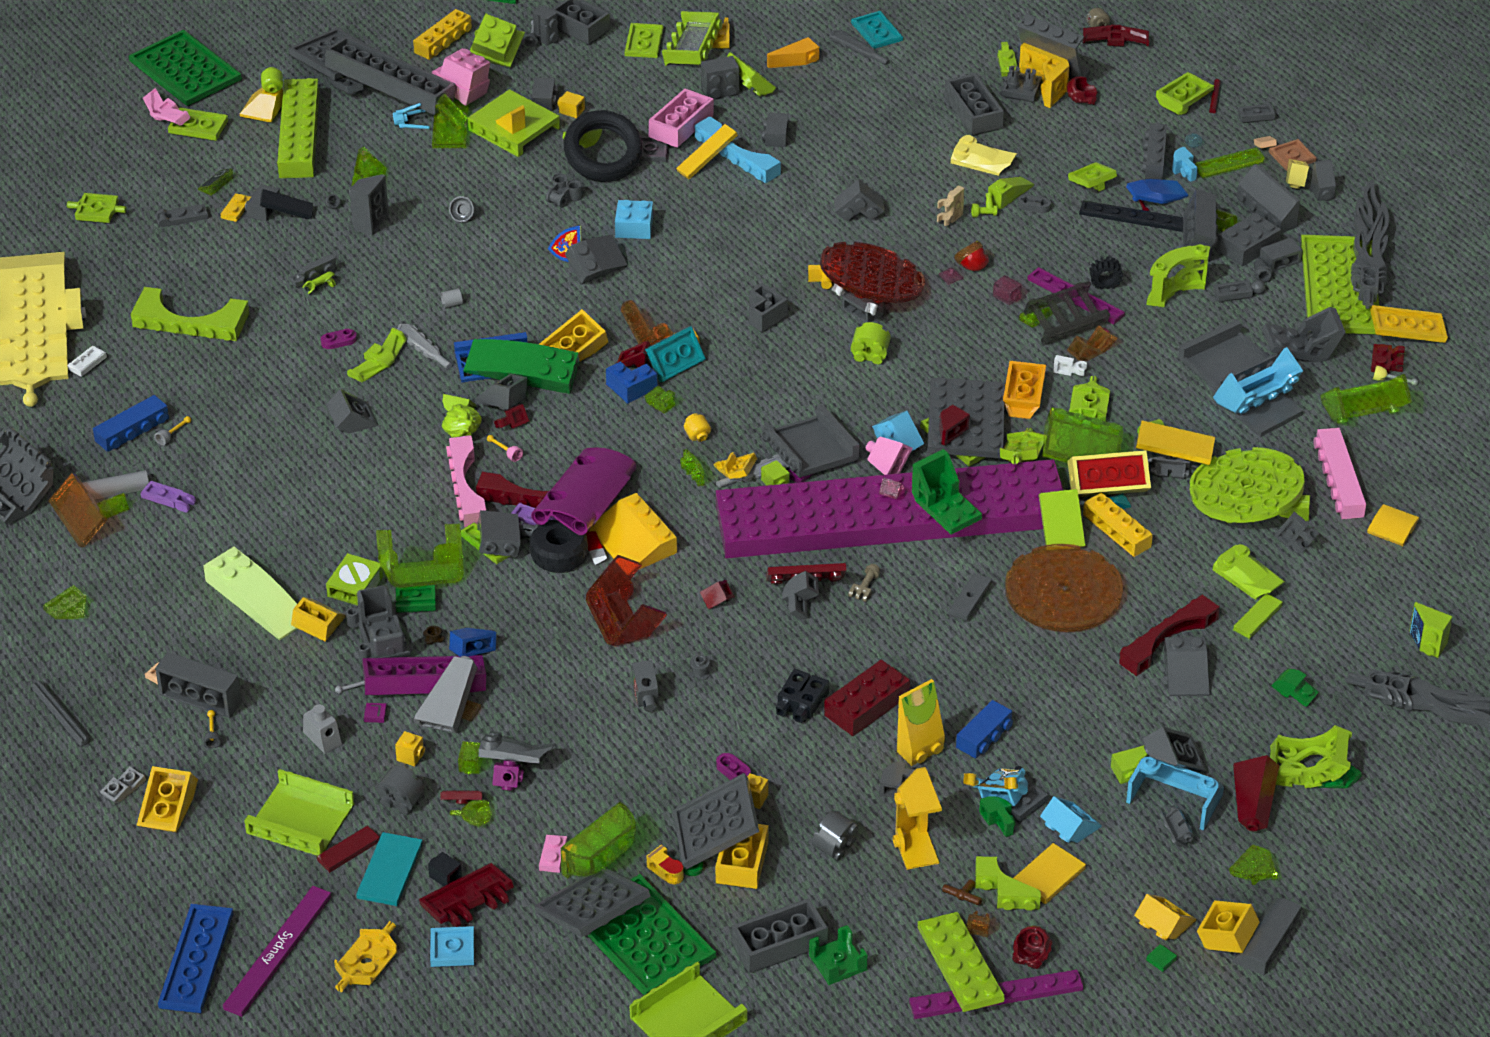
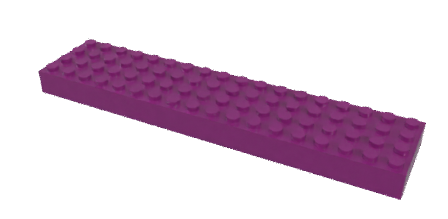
[716,459,1063,559]

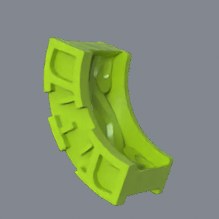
[1147,244,1210,307]
[1270,725,1352,788]

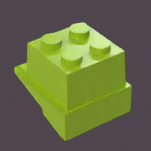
[470,13,525,68]

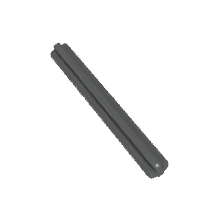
[32,681,89,746]

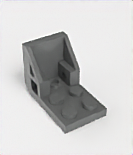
[1262,307,1345,362]

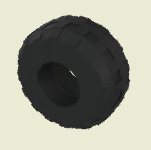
[530,519,588,573]

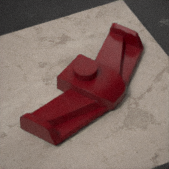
[1082,24,1149,46]

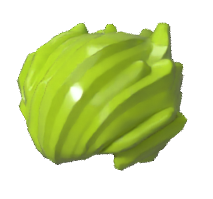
[442,404,482,438]

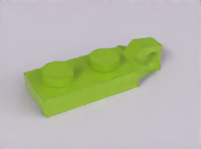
[997,42,1017,77]

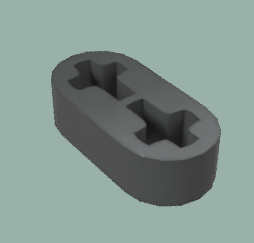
[1018,195,1051,213]

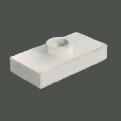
[67,346,107,377]

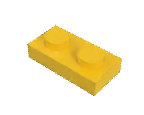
[221,193,251,222]

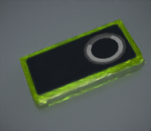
[198,168,233,196]

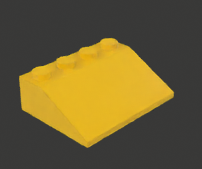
[589,493,677,575]

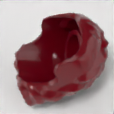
[1067,76,1098,105]
[1012,925,1052,969]

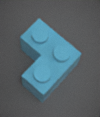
[872,411,924,451]

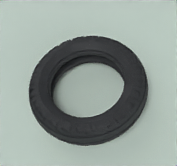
[564,110,643,182]

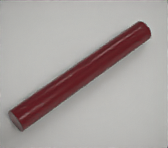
[1209,79,1221,113]

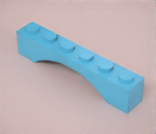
[695,116,781,183]

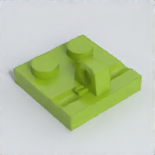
[1068,162,1117,191]

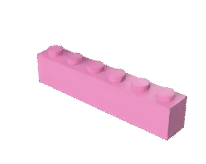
[1314,428,1366,519]

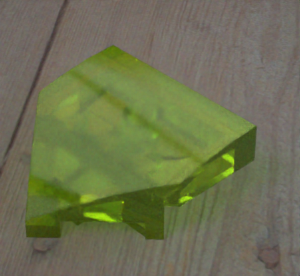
[43,585,87,619]
[1229,844,1278,885]

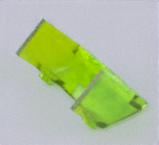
[1320,374,1412,424]
[376,524,464,588]

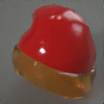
[954,241,989,271]

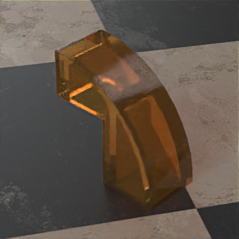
[1066,325,1118,361]

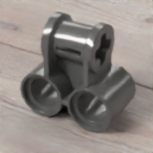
[546,173,583,208]

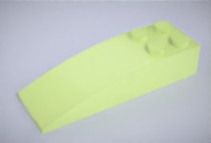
[203,547,298,640]

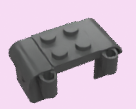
[346,585,411,662]

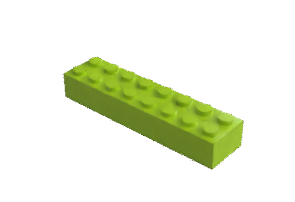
[277,78,319,178]

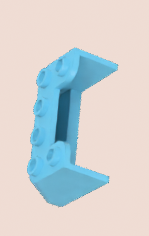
[1213,347,1303,414]

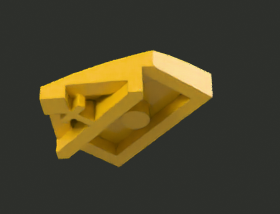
[714,452,757,479]

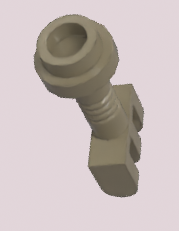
[848,564,880,602]

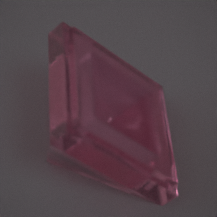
[939,267,963,285]

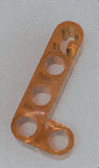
[621,300,674,346]

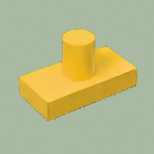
[808,264,844,289]

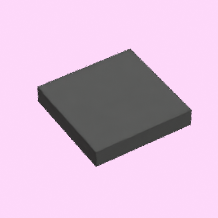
[640,136,668,162]

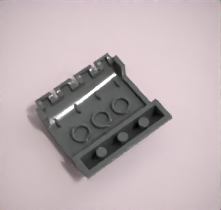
[0,427,53,524]

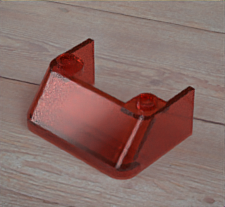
[586,555,667,646]

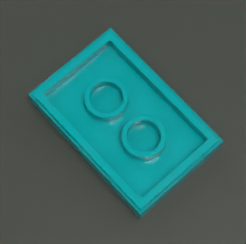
[851,11,903,49]
[645,326,706,382]

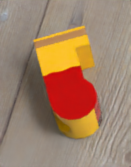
[647,844,684,885]

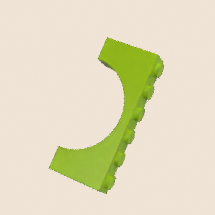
[131,287,249,341]

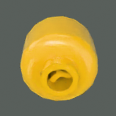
[684,413,711,442]

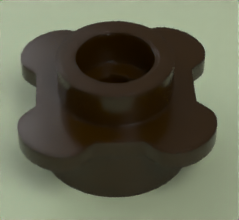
[423,625,444,644]

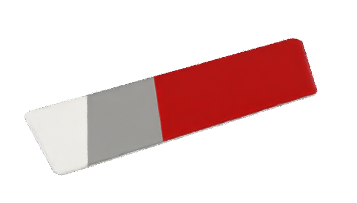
[586,531,607,565]

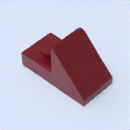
[617,340,650,367]

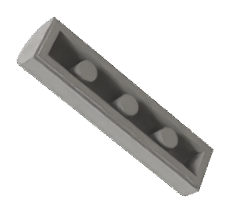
[70,470,149,504]

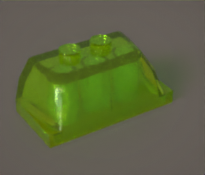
[561,802,636,879]

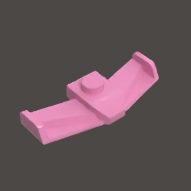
[143,88,190,125]

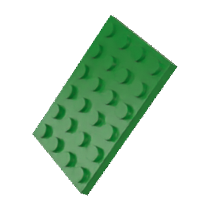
[129,30,242,106]
[587,874,716,995]

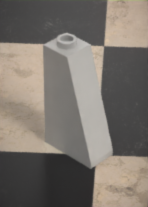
[414,656,477,733]

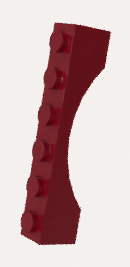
[476,471,549,508]
[1119,594,1220,677]

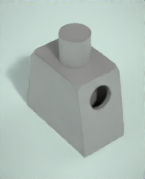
[303,704,342,754]

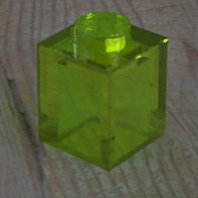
[458,741,483,774]

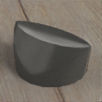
[449,196,480,222]

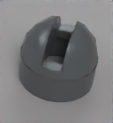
[325,194,340,208]

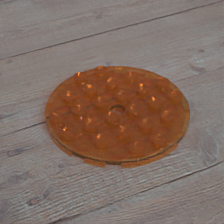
[1005,544,1123,632]

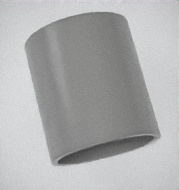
[441,288,463,308]

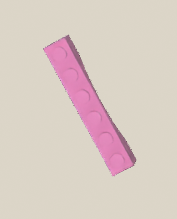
[446,435,486,527]

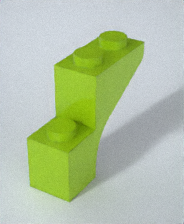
[975,856,1041,911]

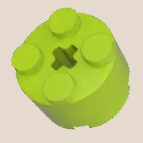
[851,322,891,364]

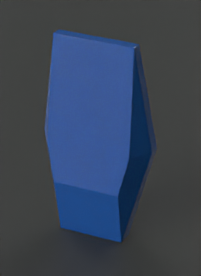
[1126,179,1189,204]

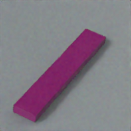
[1027,267,1125,325]

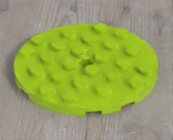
[1189,447,1305,523]

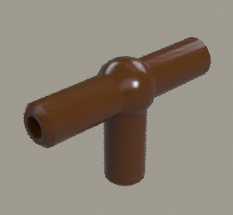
[942,879,982,906]

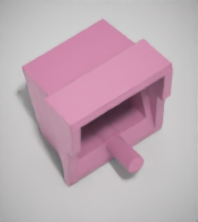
[432,48,490,106]

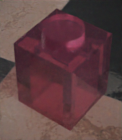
[993,275,1022,305]

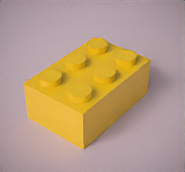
[715,824,769,889]

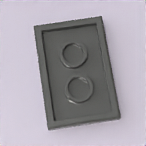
[1236,393,1303,437]

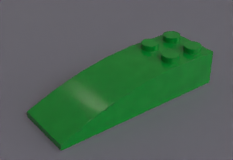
[463,339,580,394]

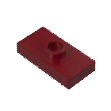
[440,790,484,804]

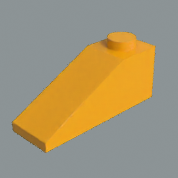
[767,37,819,68]

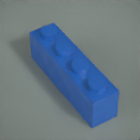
[93,395,169,452]

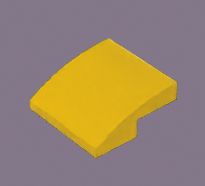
[1367,504,1419,546]

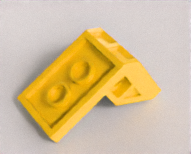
[1019,43,1069,108]

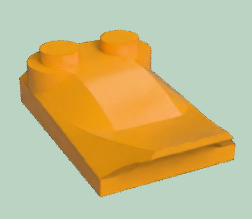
[1003,361,1046,419]

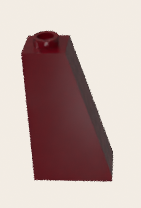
[1233,755,1279,832]

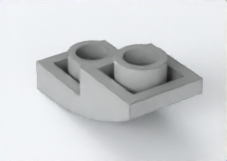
[100,766,146,803]

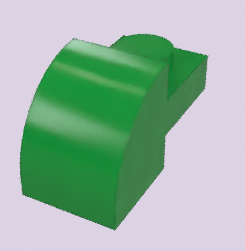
[1271,669,1318,707]
[979,796,1015,837]

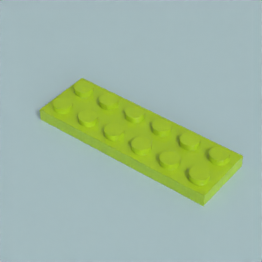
[917,912,1004,1012]

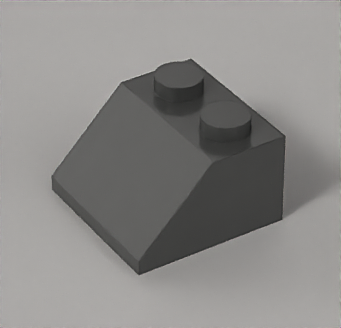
[326,389,378,433]

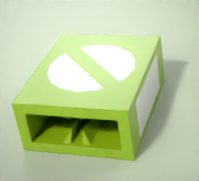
[326,553,383,606]

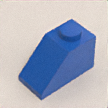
[449,628,496,657]

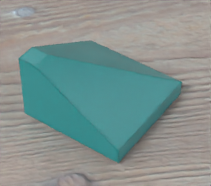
[1108,493,1131,509]

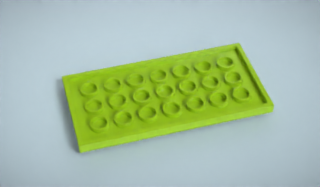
[1300,235,1379,334]

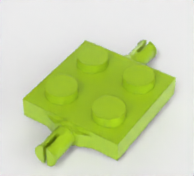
[67,193,127,223]

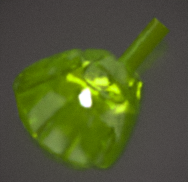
[450,800,492,826]

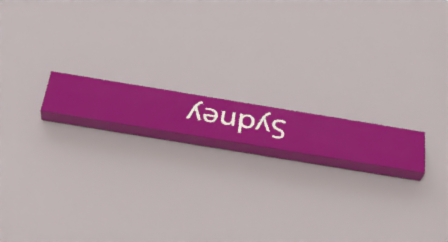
[223,886,331,1017]

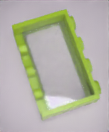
[662,11,723,66]

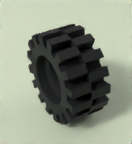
[1089,257,1123,290]

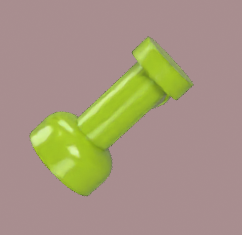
[971,193,997,217]

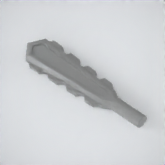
[397,324,452,369]
[716,454,789,488]

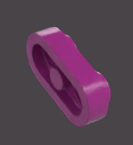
[320,329,357,349]
[716,753,751,780]

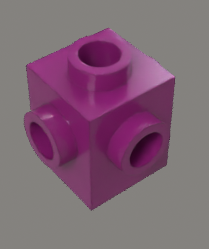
[492,760,524,790]

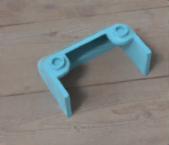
[1126,757,1224,830]

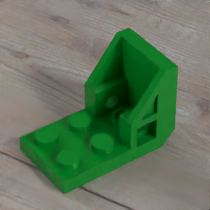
[912,449,982,535]

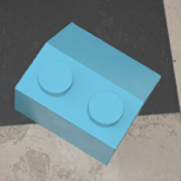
[1040,796,1102,843]

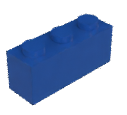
[956,700,1013,759]

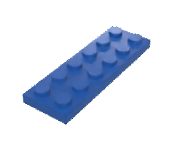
[158,904,233,1013]

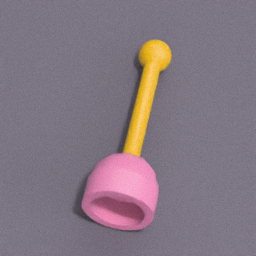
[487,435,523,462]

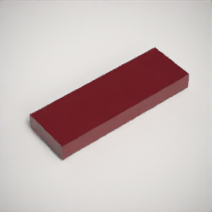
[317,825,380,873]

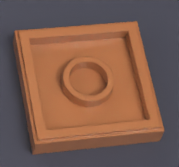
[1269,139,1317,171]

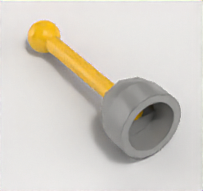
[154,416,191,446]

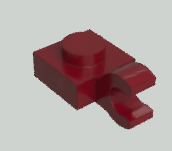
[494,404,529,428]

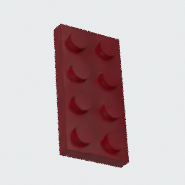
[766,563,847,584]

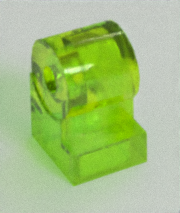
[645,386,675,414]

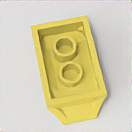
[951,135,1017,176]

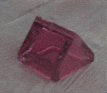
[879,477,904,499]

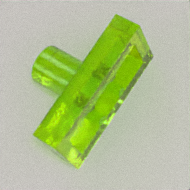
[435,94,468,131]

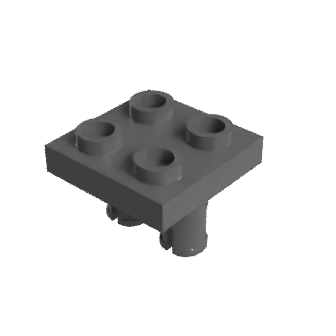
[1001,66,1042,102]

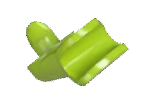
[302,271,336,294]

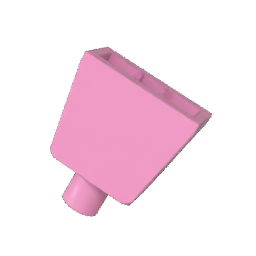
[866,437,913,475]

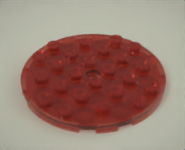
[820,242,925,303]

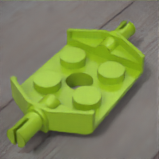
[1068,376,1110,435]
[1000,428,1044,464]

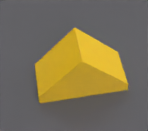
[495,105,526,134]

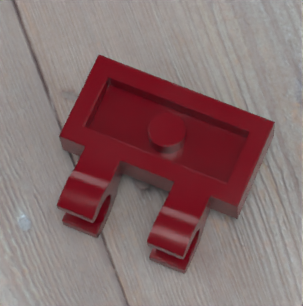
[1371,344,1405,374]

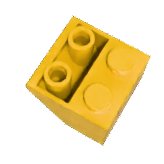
[291,597,345,642]

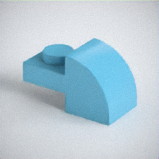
[1172,147,1197,182]

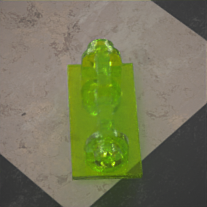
[87,492,129,523]

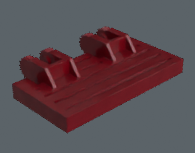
[419,863,514,927]

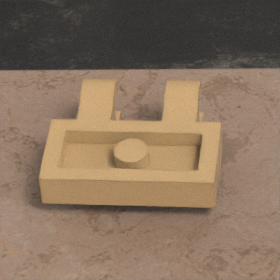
[937,185,964,226]

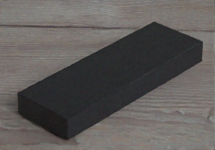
[260,189,313,219]

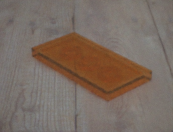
[48,473,107,548]

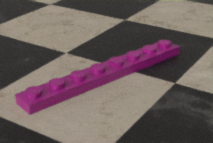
[909,970,1083,1019]

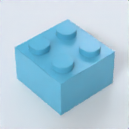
[615,200,653,239]

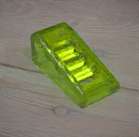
[1216,209,1238,232]

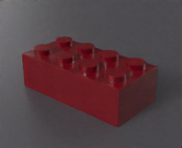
[824,659,910,736]

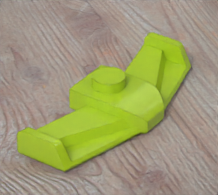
[347,328,407,382]

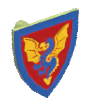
[548,226,581,262]

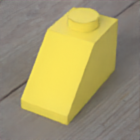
[1286,159,1309,189]

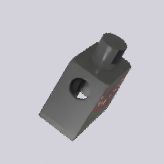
[632,660,658,712]

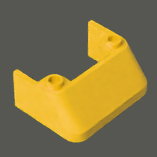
[892,767,942,870]

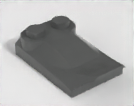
[478,731,556,763]

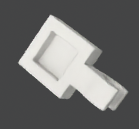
[1054,355,1087,376]

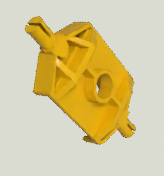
[334,921,397,992]

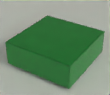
[1146,944,1177,972]

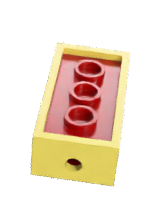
[1067,450,1151,498]

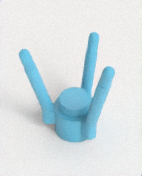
[393,103,430,129]

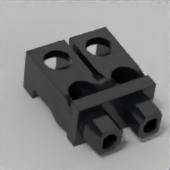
[776,668,829,723]

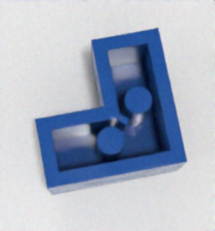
[606,361,658,404]

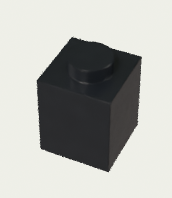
[428,852,462,886]

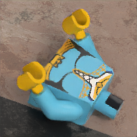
[963,766,1028,806]

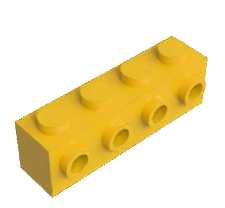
[413,9,472,60]
[1083,492,1153,557]

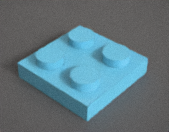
[430,926,474,967]

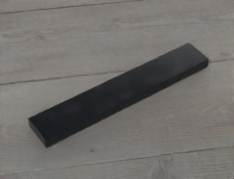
[1079,200,1183,232]

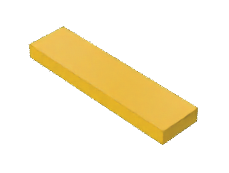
[676,124,738,179]

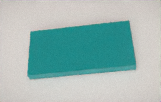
[356,832,423,906]

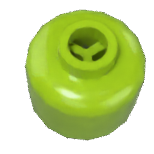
[261,67,283,93]

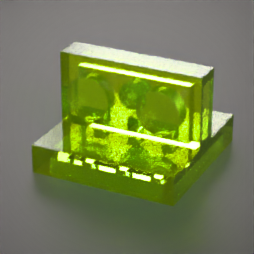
[351,146,387,186]

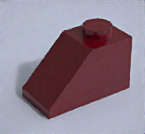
[939,404,970,446]

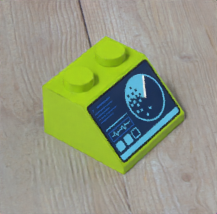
[1409,602,1453,658]

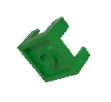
[809,925,868,985]

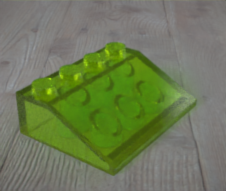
[1043,407,1123,463]

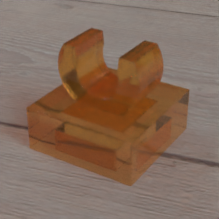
[967,911,990,937]

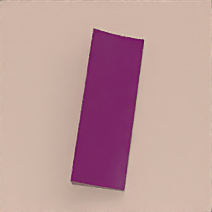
[362,655,486,695]

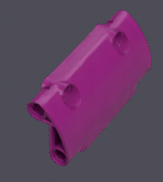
[531,447,637,535]

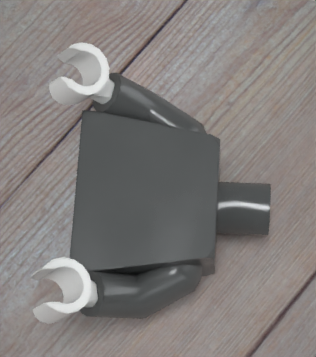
[832,282,886,323]

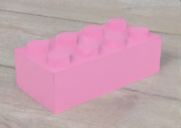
[649,89,714,148]

